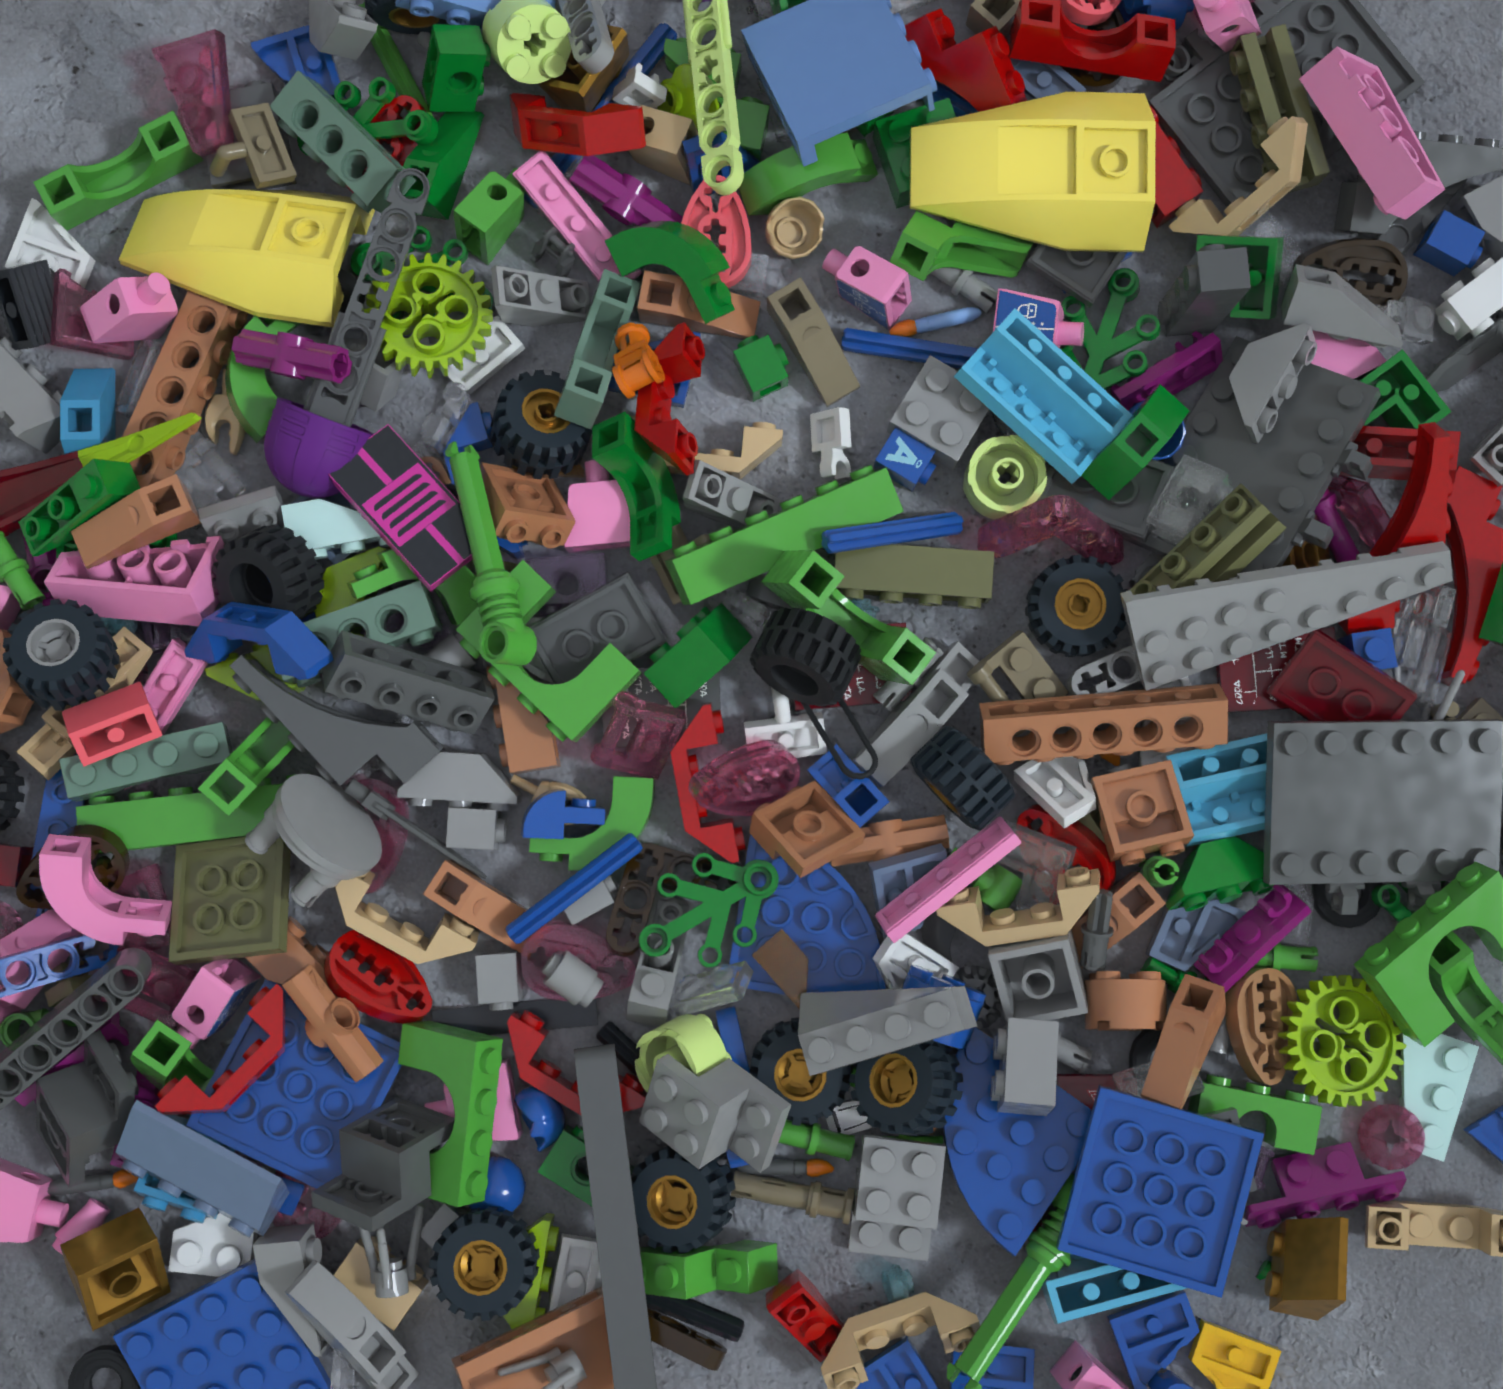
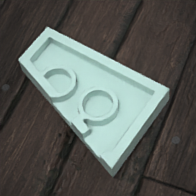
[1398,1033,1479,1162]

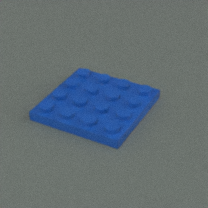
[185,979,402,1189]
[1056,1085,1264,1298]
[113,1259,335,1389]

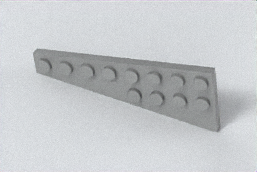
[1120,541,1453,691]

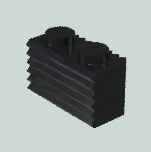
[0,259,72,350]

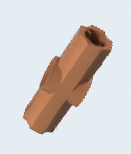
[831,815,950,867]
[281,964,384,1082]

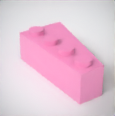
[1299,46,1446,220]
[44,536,225,626]

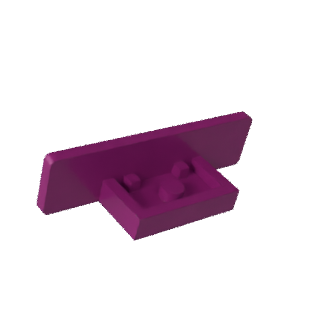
[1243,1142,1407,1229]

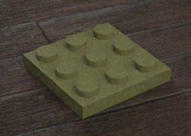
[168,836,291,965]

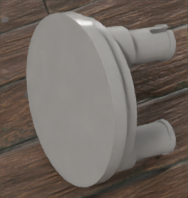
[245,774,382,908]

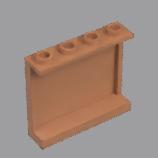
[451,1286,614,1389]

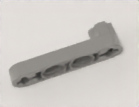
[558,0,614,75]

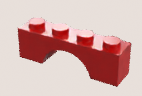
[1009,0,1176,82]

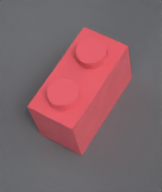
[61,681,163,767]

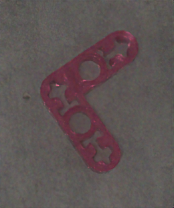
[977,495,1124,566]

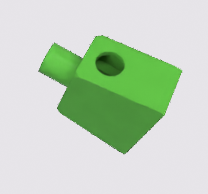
[453,168,525,265]

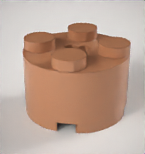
[1084,971,1167,1031]

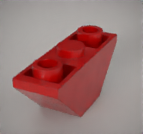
[766,1269,844,1362]

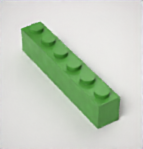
[665,464,904,605]
[76,774,296,854]

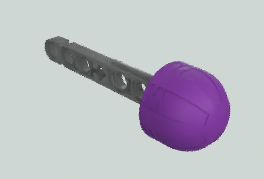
[264,168,430,498]

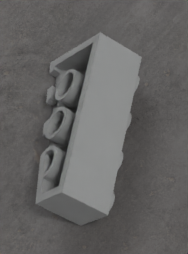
[0,336,63,454]
[798,986,978,1076]

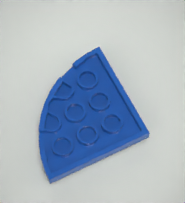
[726,834,886,997]
[943,1027,1092,1257]

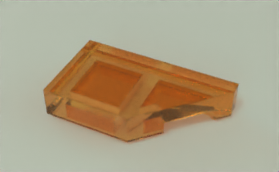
[752,928,809,1010]

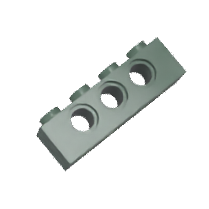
[270,70,416,213]
[281,580,443,688]

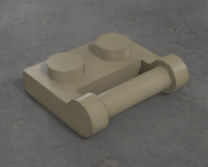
[967,630,1068,736]

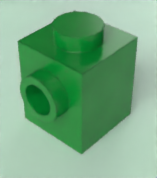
[733,334,789,402]

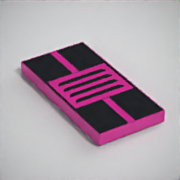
[328,424,473,592]

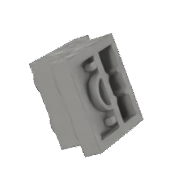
[639,1054,791,1173]
[847,1134,946,1261]

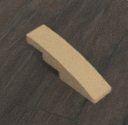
[16,627,153,781]

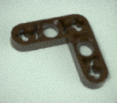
[606,843,737,957]

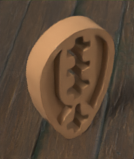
[1225,966,1297,1085]

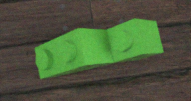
[664,38,770,162]
[890,210,1034,281]
[198,717,295,816]
[640,1239,778,1300]

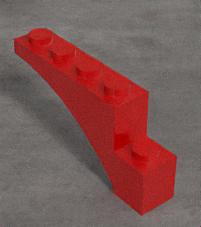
[905,8,1027,112]
[1338,422,1455,635]
[1437,466,1503,686]

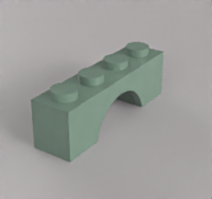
[554,269,641,429]
[59,722,233,802]

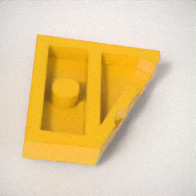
[1188,1319,1282,1389]

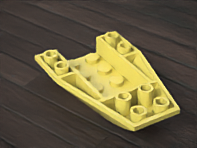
[910,92,1156,252]
[119,189,375,328]

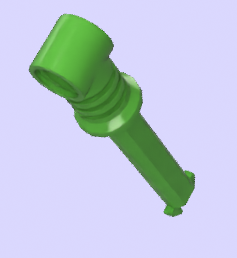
[445,441,537,666]
[947,1173,1075,1389]

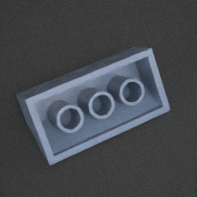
[115,1100,290,1238]

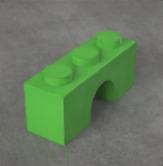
[1188,1074,1322,1155]

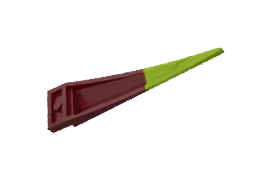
[0,412,202,537]

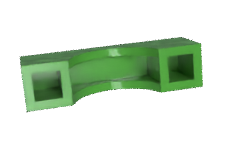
[33,111,204,231]

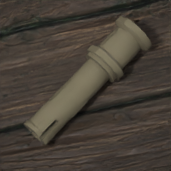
[731,1170,855,1225]

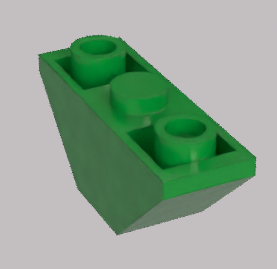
[1081,384,1190,500]
[1166,836,1274,912]

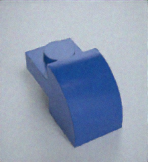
[807,744,890,828]
[521,789,605,839]

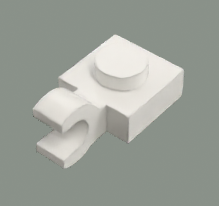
[810,407,851,480]

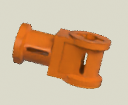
[612,322,665,399]

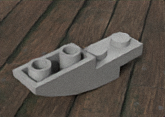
[852,641,980,787]
[285,1260,419,1389]

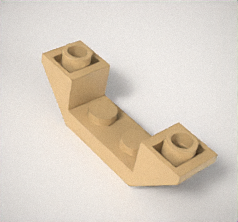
[1169,116,1308,236]
[629,415,783,480]
[936,867,1100,947]
[335,871,479,964]
[1365,1200,1503,1257]
[820,1292,980,1389]

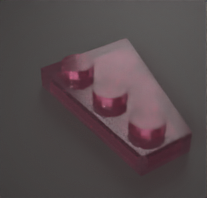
[152,29,234,157]

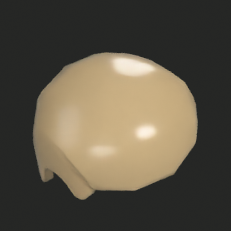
[765,196,825,260]

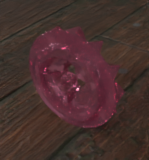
[1357,1104,1425,1170]

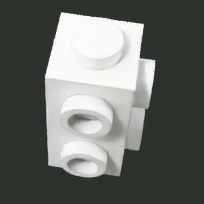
[1433,257,1503,341]

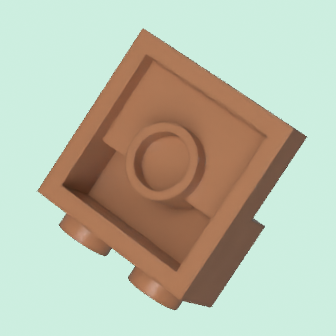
[480,462,576,549]
[1090,760,1194,866]
[749,780,865,878]

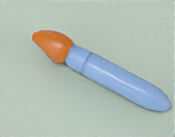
[889,307,982,337]

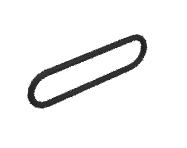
[801,698,878,780]

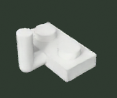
[744,687,827,764]

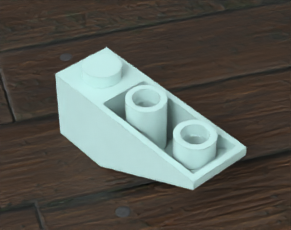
[281,499,389,560]

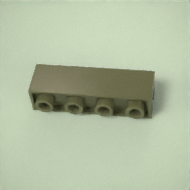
[1229,24,1330,193]
[1130,483,1286,595]
[834,544,995,609]

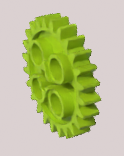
[364,253,493,378]
[1278,975,1406,1107]

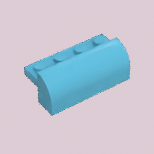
[954,308,1133,484]
[1165,733,1267,847]
[1042,1254,1186,1324]

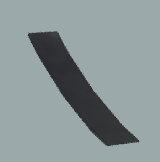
[432,997,598,1035]

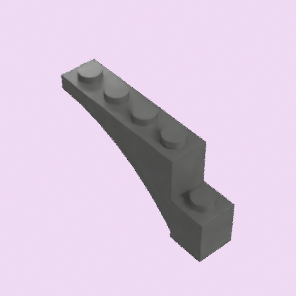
[1334,131,1503,234]
[229,653,444,786]

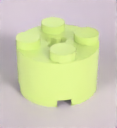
[482,0,571,84]
[963,435,1047,522]
[635,1013,732,1092]

